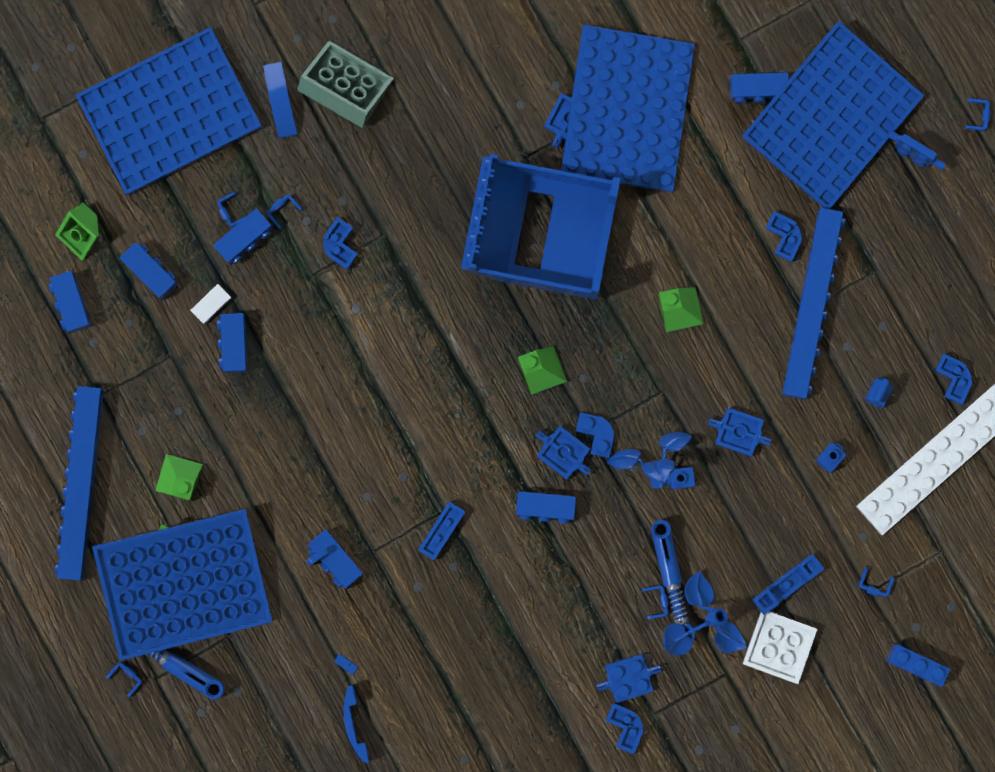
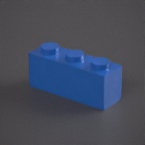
[730,73,789,104]
[213,208,273,265]
[120,242,178,300]
[48,271,92,334]
[217,313,248,373]
[516,491,576,524]
[307,529,363,590]
[885,644,950,687]

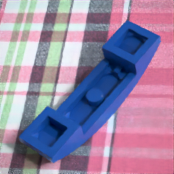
[263,62,298,139]
[752,554,824,615]
[344,685,370,763]

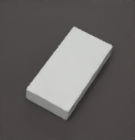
[190,284,231,325]

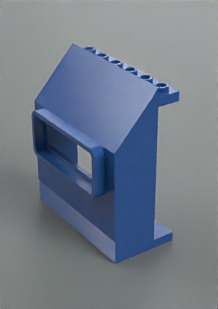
[461,154,621,300]

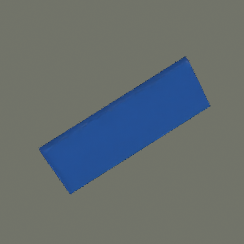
[334,654,358,675]

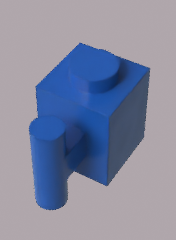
[864,377,894,409]

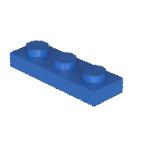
[418,501,465,561]

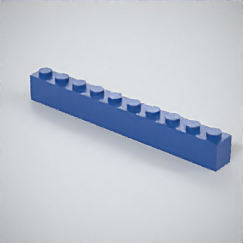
[782,208,845,400]
[55,386,104,581]

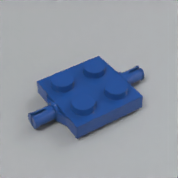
[544,93,572,149]
[886,130,946,170]
[707,408,772,457]
[535,426,592,480]
[596,654,661,703]

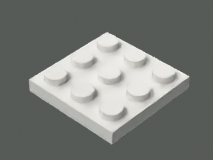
[742,612,817,684]

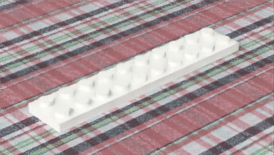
[856,384,995,535]

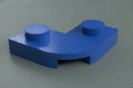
[765,211,802,262]
[323,217,358,270]
[935,354,972,405]
[576,412,614,459]
[605,703,643,754]

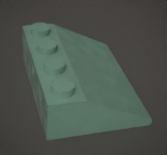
[297,41,394,128]

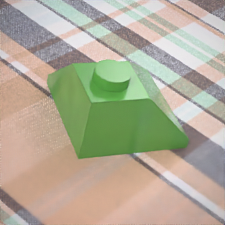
[55,202,99,261]
[658,287,704,333]
[518,346,567,395]
[155,454,203,501]

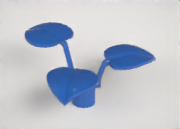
[607,432,692,489]
[663,571,747,656]

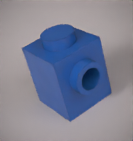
[815,442,846,473]
[666,467,695,490]

